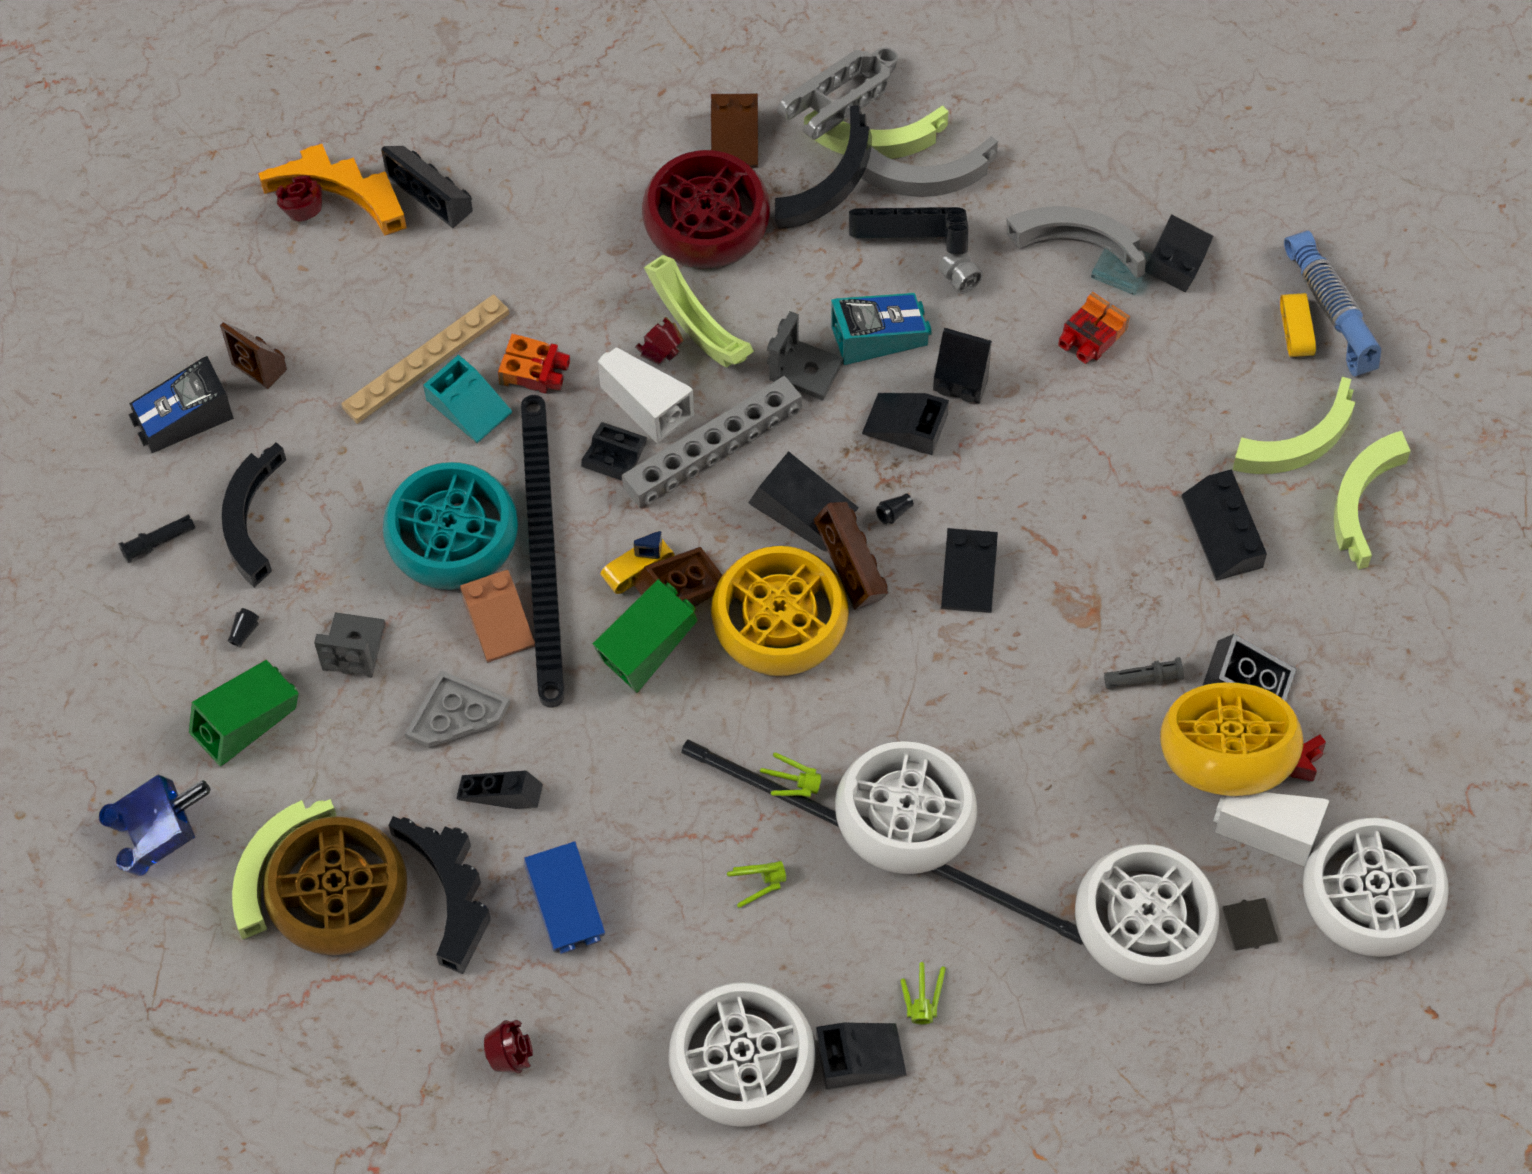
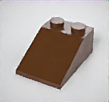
[711,93,758,168]
[220,322,287,389]
[634,547,722,607]

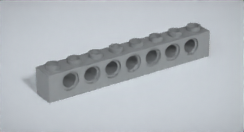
[622,375,802,508]

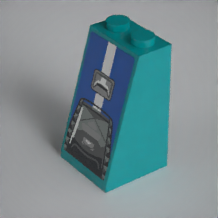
[831,293,932,365]

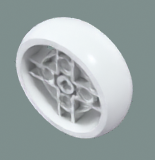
[835,741,977,874]
[1303,817,1449,957]
[1075,844,1219,984]
[668,982,816,1127]

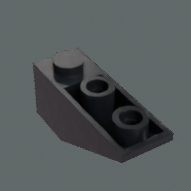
[456,770,543,809]

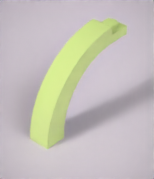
[804,105,949,159]
[644,255,754,368]
[1233,377,1355,474]
[1334,431,1411,569]
[232,799,337,940]

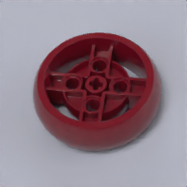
[642,150,770,269]

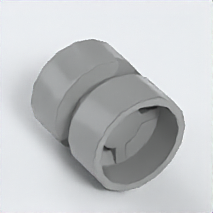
[938,253,983,294]

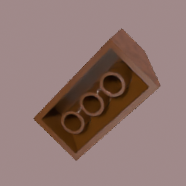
[814,502,888,610]

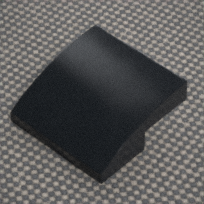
[581,422,647,480]

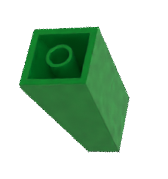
[592,579,698,693]
[188,659,299,767]

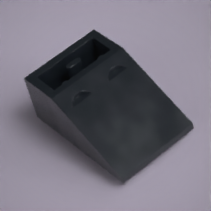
[862,393,949,455]
[816,1022,907,1089]

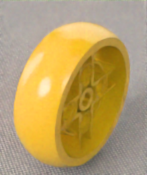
[711,546,849,676]
[1160,683,1303,796]

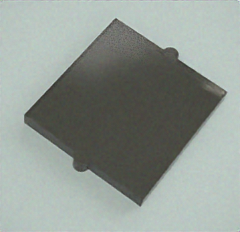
[1222,898,1278,951]

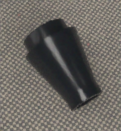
[876,493,914,524]
[227,608,259,648]

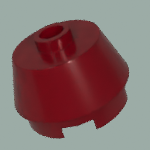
[276,175,322,221]
[635,317,684,365]
[484,1020,533,1073]

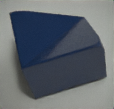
[634,531,662,559]

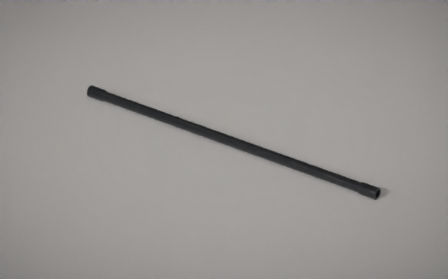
[681,739,1083,945]

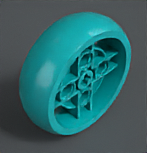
[383,462,518,590]

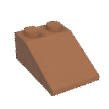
[460,569,535,663]

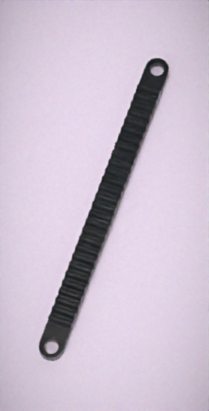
[521,395,564,708]

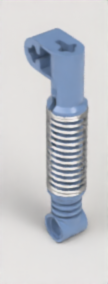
[1284,230,1381,377]

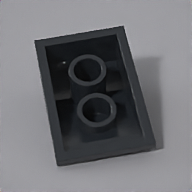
[1145,214,1214,293]
[933,328,992,404]
[941,528,998,613]
[1203,634,1296,701]

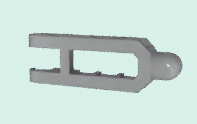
[777,47,898,140]

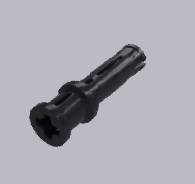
[118,514,195,563]

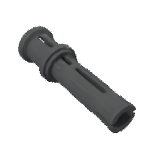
[1104,657,1184,689]

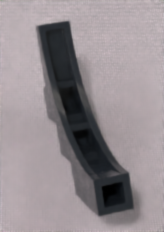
[388,816,491,974]

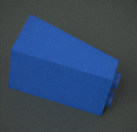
[524,841,605,954]

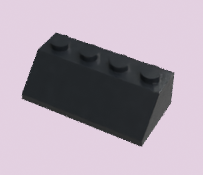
[381,146,473,228]
[1181,469,1267,581]

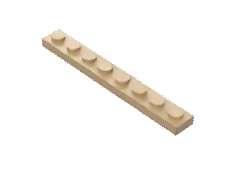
[341,294,509,424]

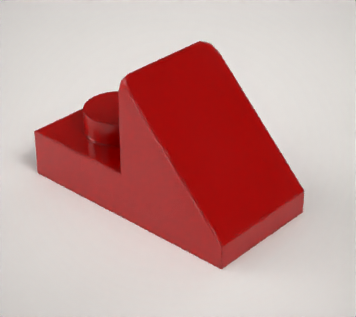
[1288,734,1326,781]

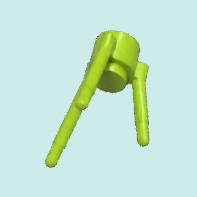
[760,752,821,797]
[727,861,786,908]
[900,962,946,1025]

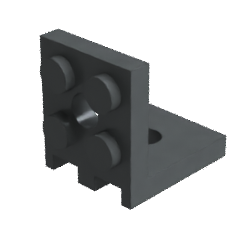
[767,311,843,401]
[314,612,386,678]

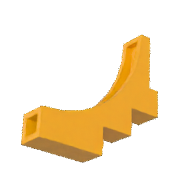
[258,144,407,236]

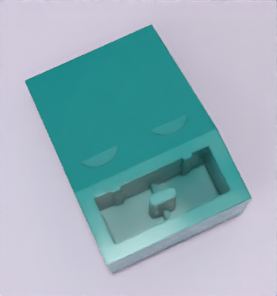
[423,354,512,443]

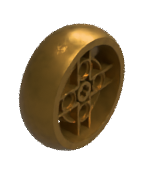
[264,816,407,955]

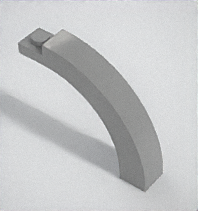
[861,136,998,197]
[1006,206,1147,278]

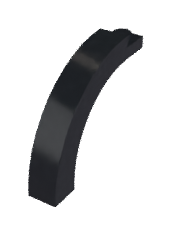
[775,105,872,229]
[221,442,286,588]

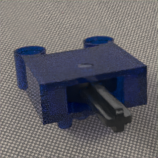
[99,774,211,876]

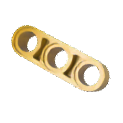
[1280,293,1316,357]
[600,539,675,594]

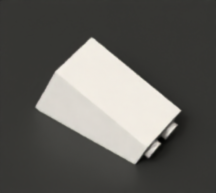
[598,347,694,443]
[1213,792,1329,867]

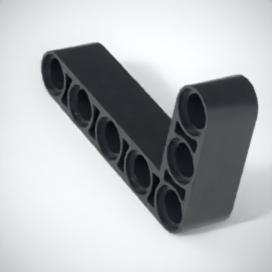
[849,207,969,254]

